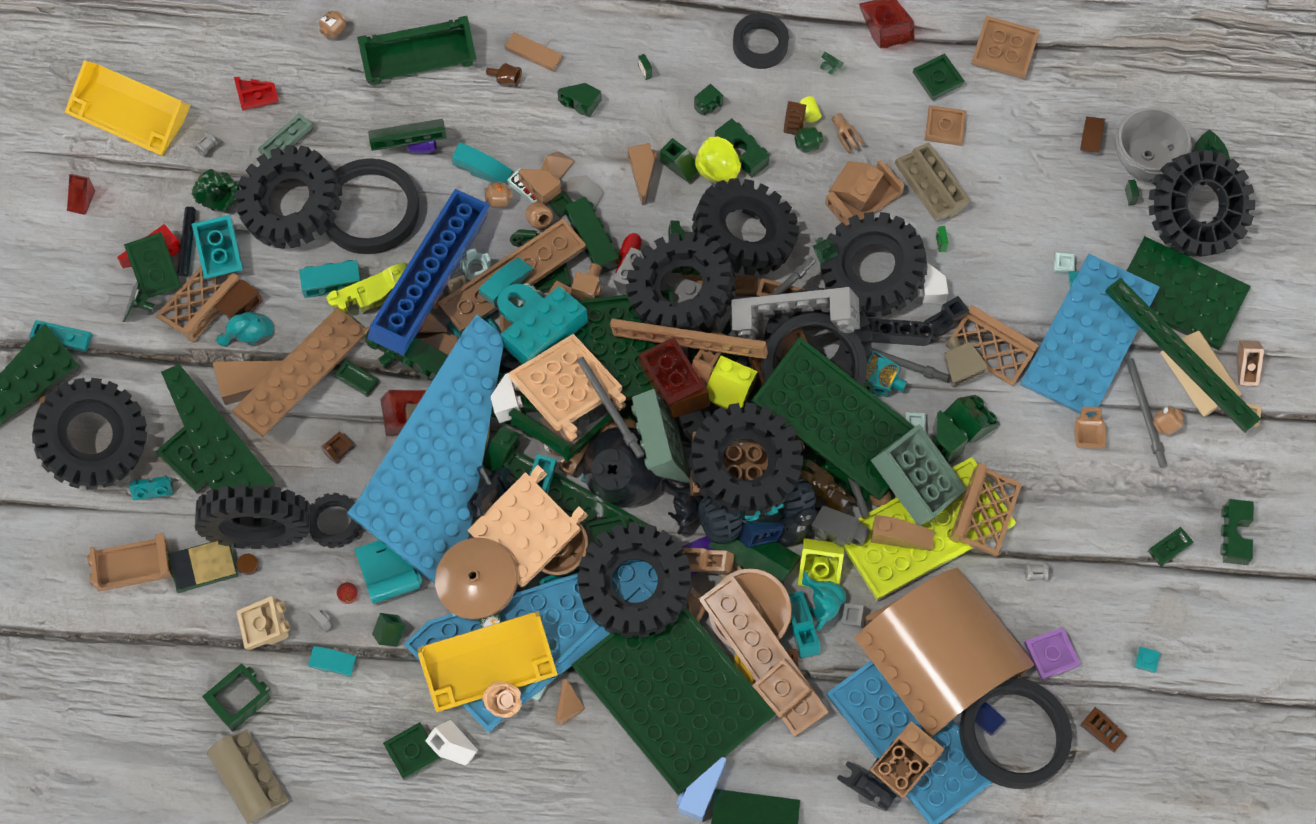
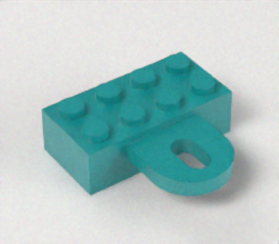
[497,284,588,364]

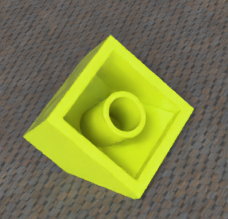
[707,356,757,409]
[798,538,844,587]

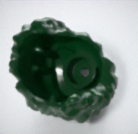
[191,169,240,212]

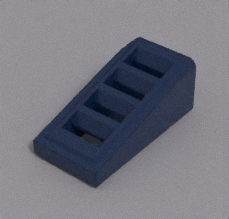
[738,522,784,547]

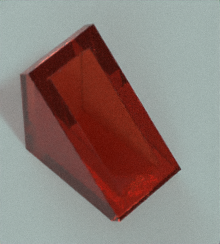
[67,174,95,215]

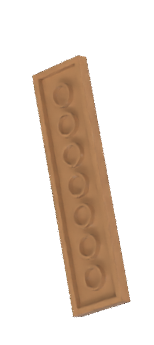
[438,218,587,334]
[232,307,366,438]
[699,575,829,737]

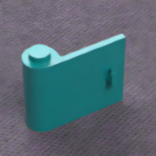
[354,540,423,604]

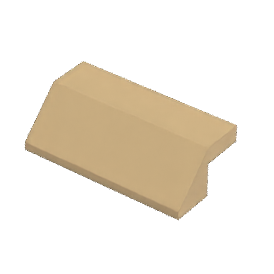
[1160,331,1243,417]

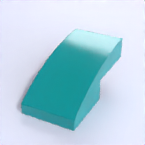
[307,646,356,677]

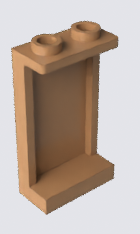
[825,160,904,226]
[87,533,172,592]

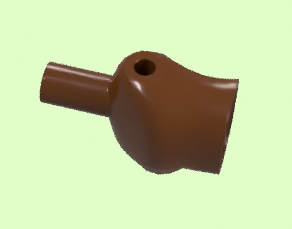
[486,63,522,86]

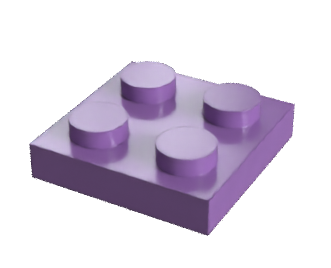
[1024,627,1081,681]

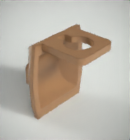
[1074,407,1106,449]

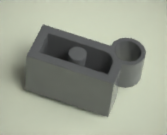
[811,506,870,547]

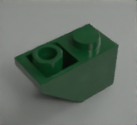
[557,83,602,117]
[660,138,699,183]

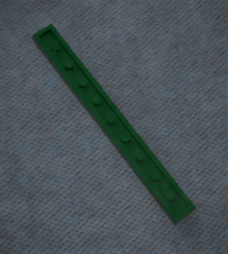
[1105,278,1261,433]

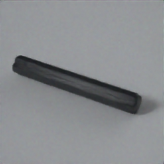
[177,206,196,277]

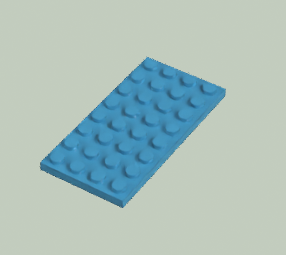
[1020,253,1160,417]
[826,661,992,824]

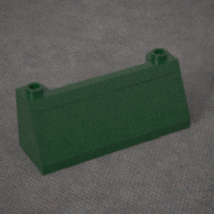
[357,16,477,85]

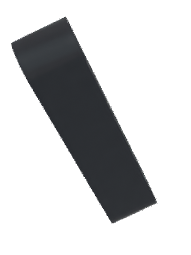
[868,318,934,346]

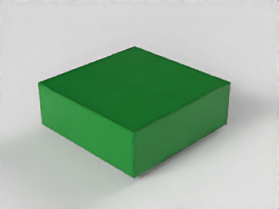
[936,226,949,252]

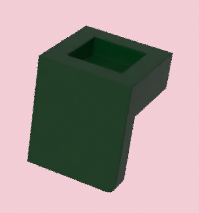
[372,613,406,647]

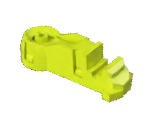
[326,263,408,314]

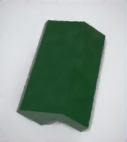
[368,118,447,151]
[708,522,801,584]

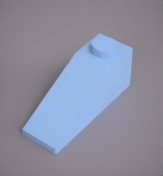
[676,757,726,822]

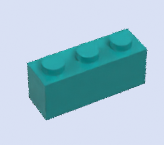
[299,260,361,299]

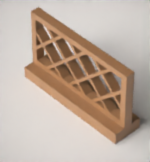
[156,266,240,343]
[946,305,1039,387]
[949,463,1022,557]

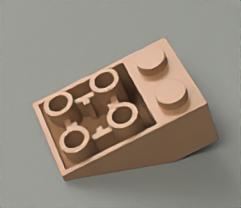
[870,721,944,798]

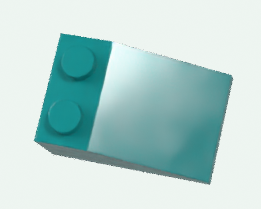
[192,215,243,280]

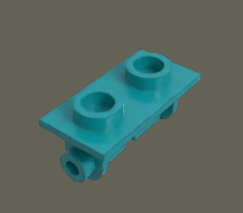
[128,475,173,501]

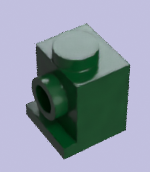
[694,83,724,116]

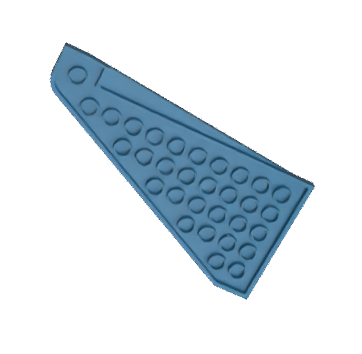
[346,315,503,584]
[404,559,658,733]

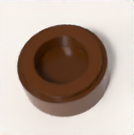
[237,553,259,575]

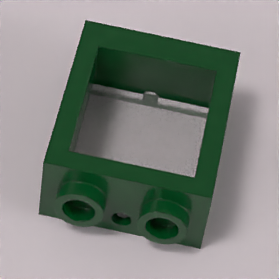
[202,663,271,732]

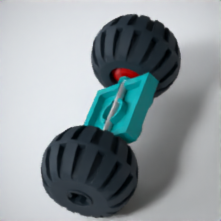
[698,471,816,543]

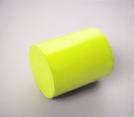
[799,96,822,123]

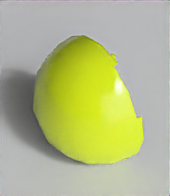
[695,137,741,184]

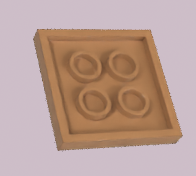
[971,16,1040,79]

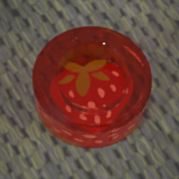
[337,582,358,604]

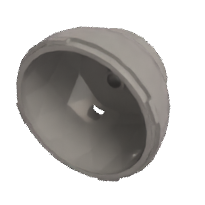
[1115,107,1192,179]

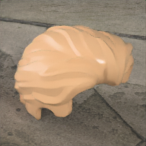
[483,681,522,718]

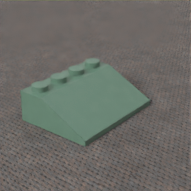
[631,389,690,483]
[871,424,967,526]

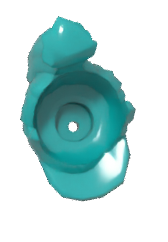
[215,312,274,347]
[802,572,847,630]

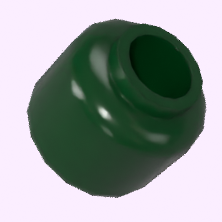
[794,126,823,153]

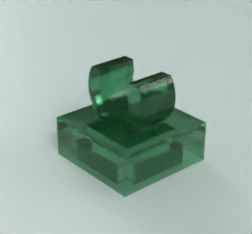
[820,52,844,75]
[813,237,838,263]

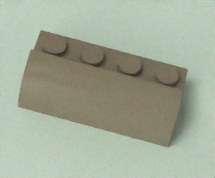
[895,142,970,221]
[207,730,288,824]

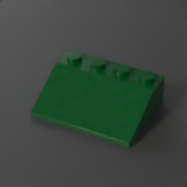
[711,789,800,824]

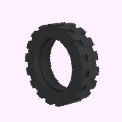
[309,493,361,548]

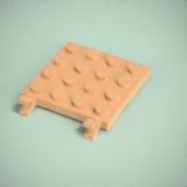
[509,334,626,441]
[467,465,588,588]

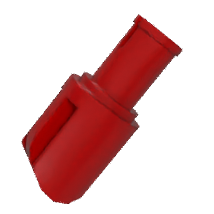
[615,233,642,273]

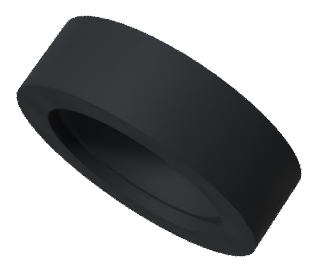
[733,13,789,69]

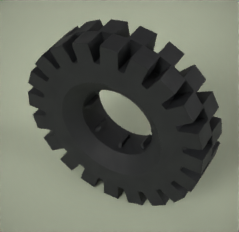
[1148,150,1255,257]

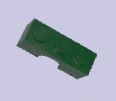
[715,118,770,178]
[1220,499,1254,565]

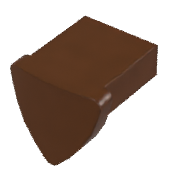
[321,431,354,464]

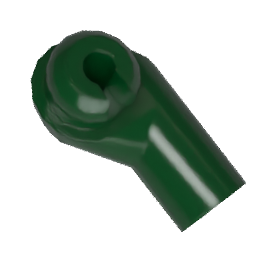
[510,229,537,246]

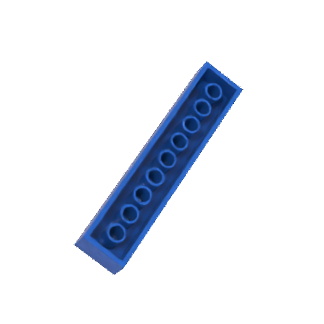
[368,189,490,356]

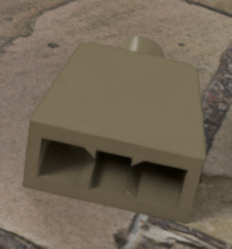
[944,337,988,387]

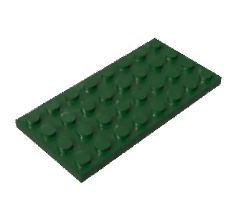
[751,337,914,500]

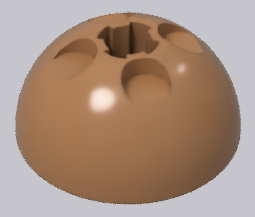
[541,516,589,575]

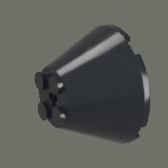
[583,427,661,507]

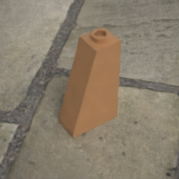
[213,361,282,405]

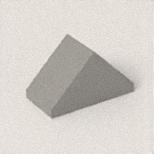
[561,175,604,207]

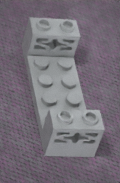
[613,247,737,333]
[732,287,860,340]

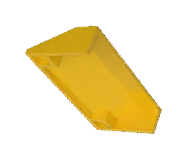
[64,60,190,156]
[418,611,558,712]

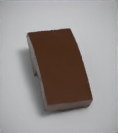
[1080,116,1105,153]

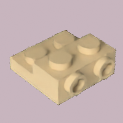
[237,596,290,650]

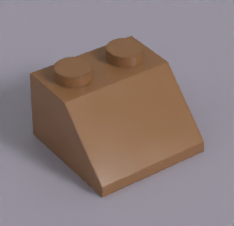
[829,161,884,211]

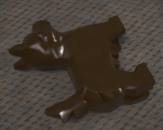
[799,460,856,514]

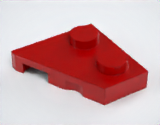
[234,77,279,111]

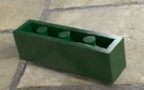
[565,196,621,275]

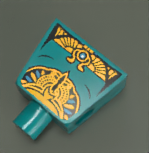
[865,350,907,397]

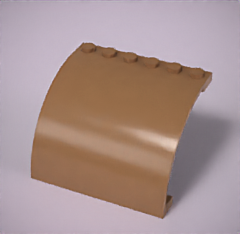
[854,567,1035,737]

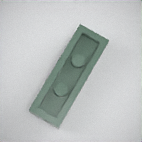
[258,113,313,159]

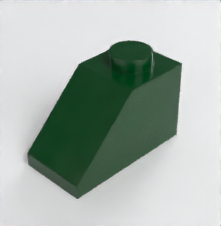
[482,425,520,472]

